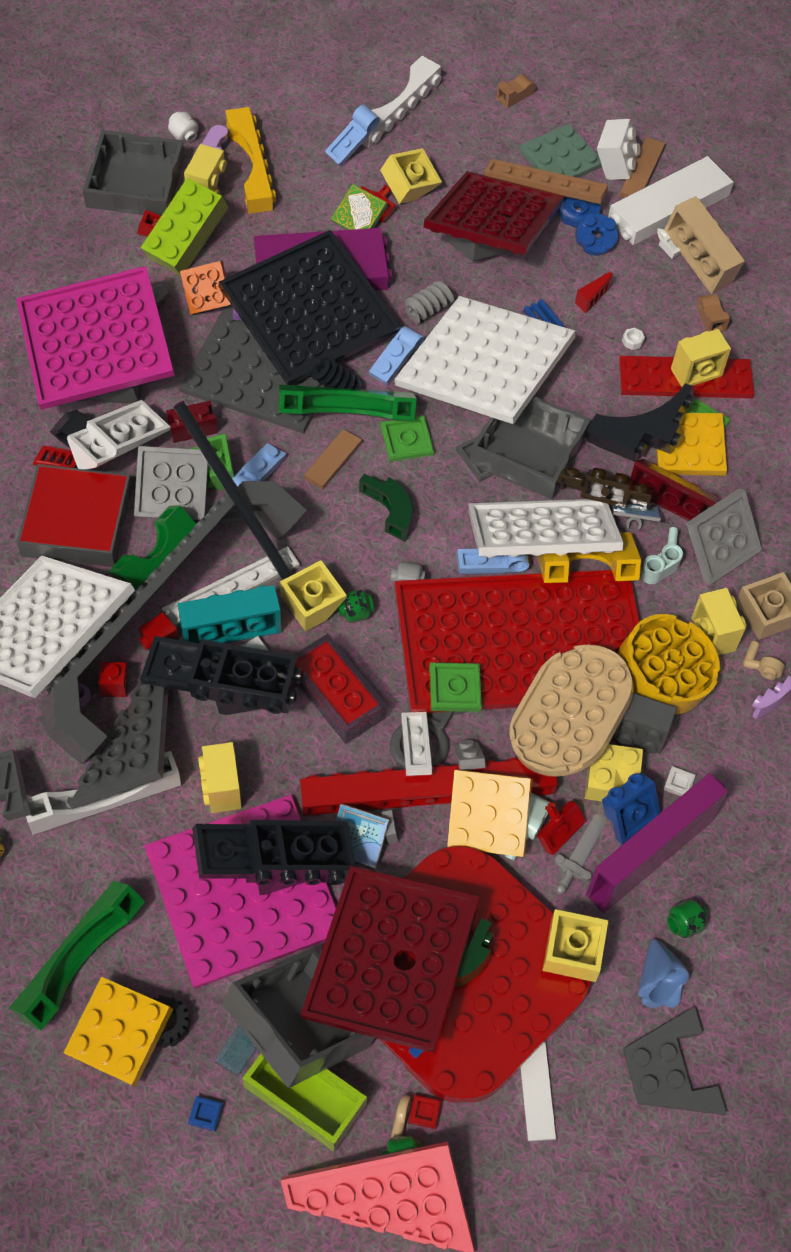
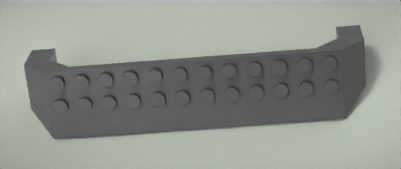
[40,481,307,764]

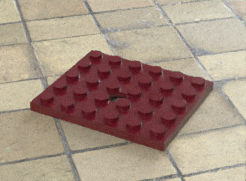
[423,171,564,255]
[300,866,480,1053]

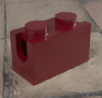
[166,400,217,443]

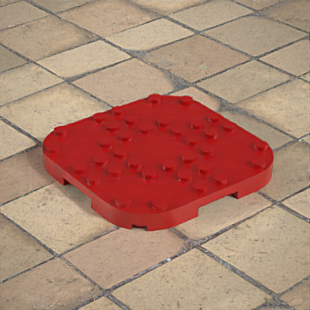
[379,846,591,1103]

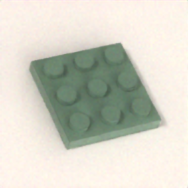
[519,123,602,178]

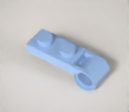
[325,104,380,166]
[369,326,424,385]
[232,443,286,486]
[456,549,529,574]

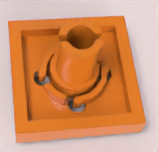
[180,261,231,314]

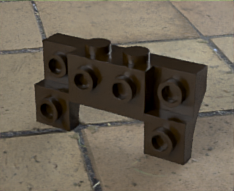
[558,467,654,510]

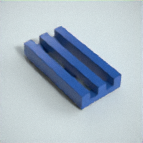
[523,299,566,328]

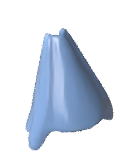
[638,939,689,1008]

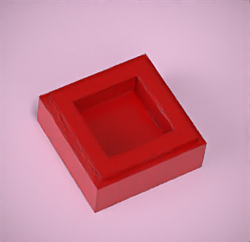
[408,1094,441,1130]

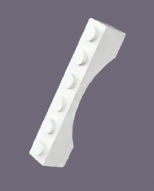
[349,56,442,148]
[26,751,181,835]

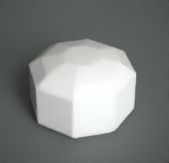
[622,328,645,350]

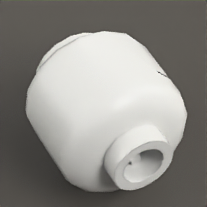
[168,111,199,143]

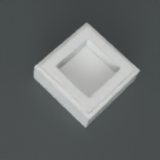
[664,766,696,796]

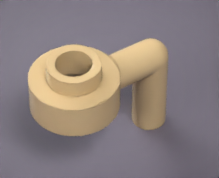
[743,641,785,680]

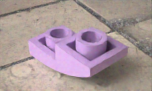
[752,676,791,719]

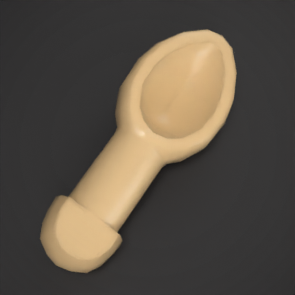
[390,1095,411,1139]

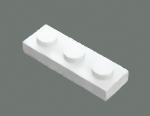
[401,712,432,776]

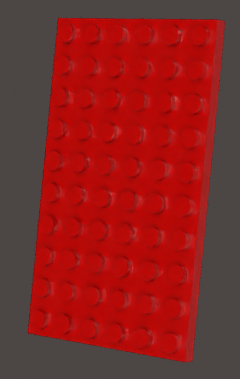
[394,570,640,713]

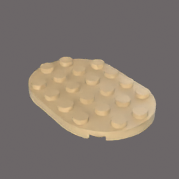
[509,645,634,776]

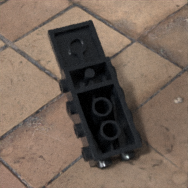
[140,636,303,715]
[192,820,356,895]

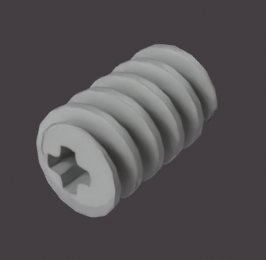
[405,281,454,324]

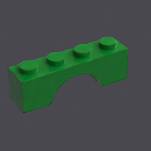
[108,505,196,592]

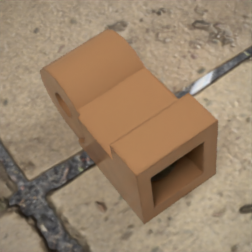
[496,74,536,108]
[697,294,730,332]

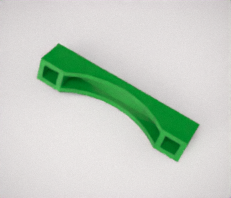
[277,384,417,421]
[9,881,145,1031]

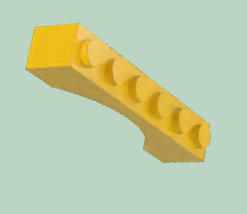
[225,107,276,214]

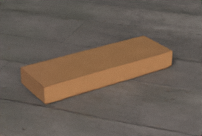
[304,429,362,490]

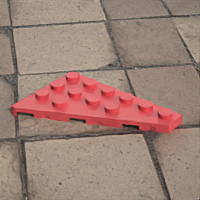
[281,1141,475,1252]

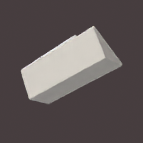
[67,400,171,469]

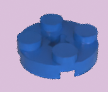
[558,196,600,227]
[575,213,618,256]

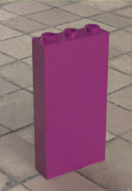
[254,228,392,291]
[586,773,728,914]

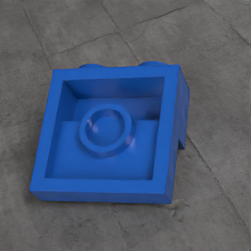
[602,772,661,845]

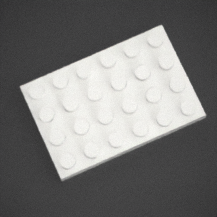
[468,499,623,558]

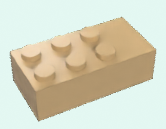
[664,196,745,294]

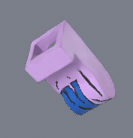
[202,125,228,150]

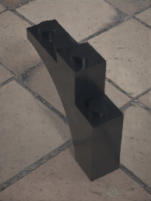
[586,383,695,462]

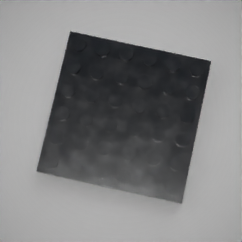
[218,230,401,385]

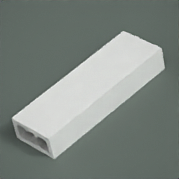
[608,156,734,245]

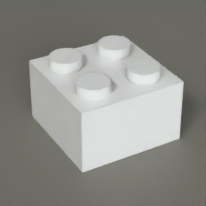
[597,119,640,180]

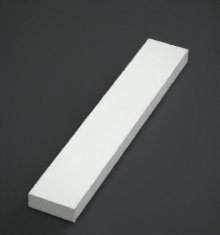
[162,546,300,628]
[520,1042,556,1141]

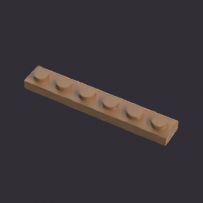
[484,159,608,204]

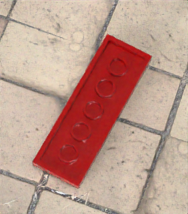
[619,355,754,399]

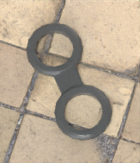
[390,711,466,770]

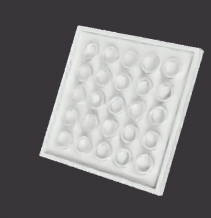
[395,296,575,424]
[0,555,135,698]

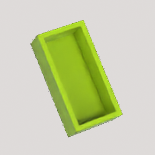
[140,177,229,276]
[242,1054,367,1152]

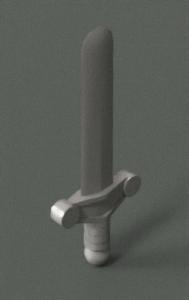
[554,813,606,894]

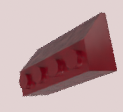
[630,458,722,521]

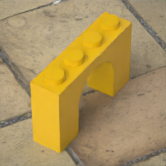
[537,532,641,583]

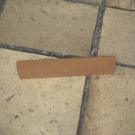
[619,137,665,198]

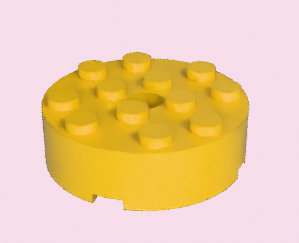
[618,614,720,714]

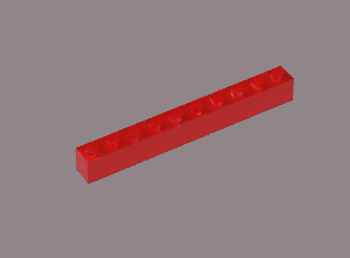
[300,758,557,816]

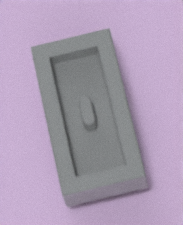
[453,740,485,770]

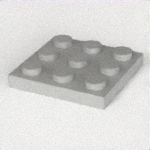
[134,446,209,521]
[686,489,762,585]

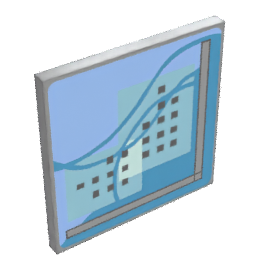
[612,502,661,530]
[336,803,390,869]

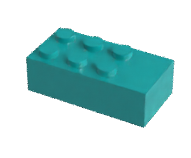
[177,585,281,643]

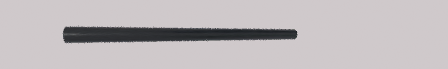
[173,401,293,580]

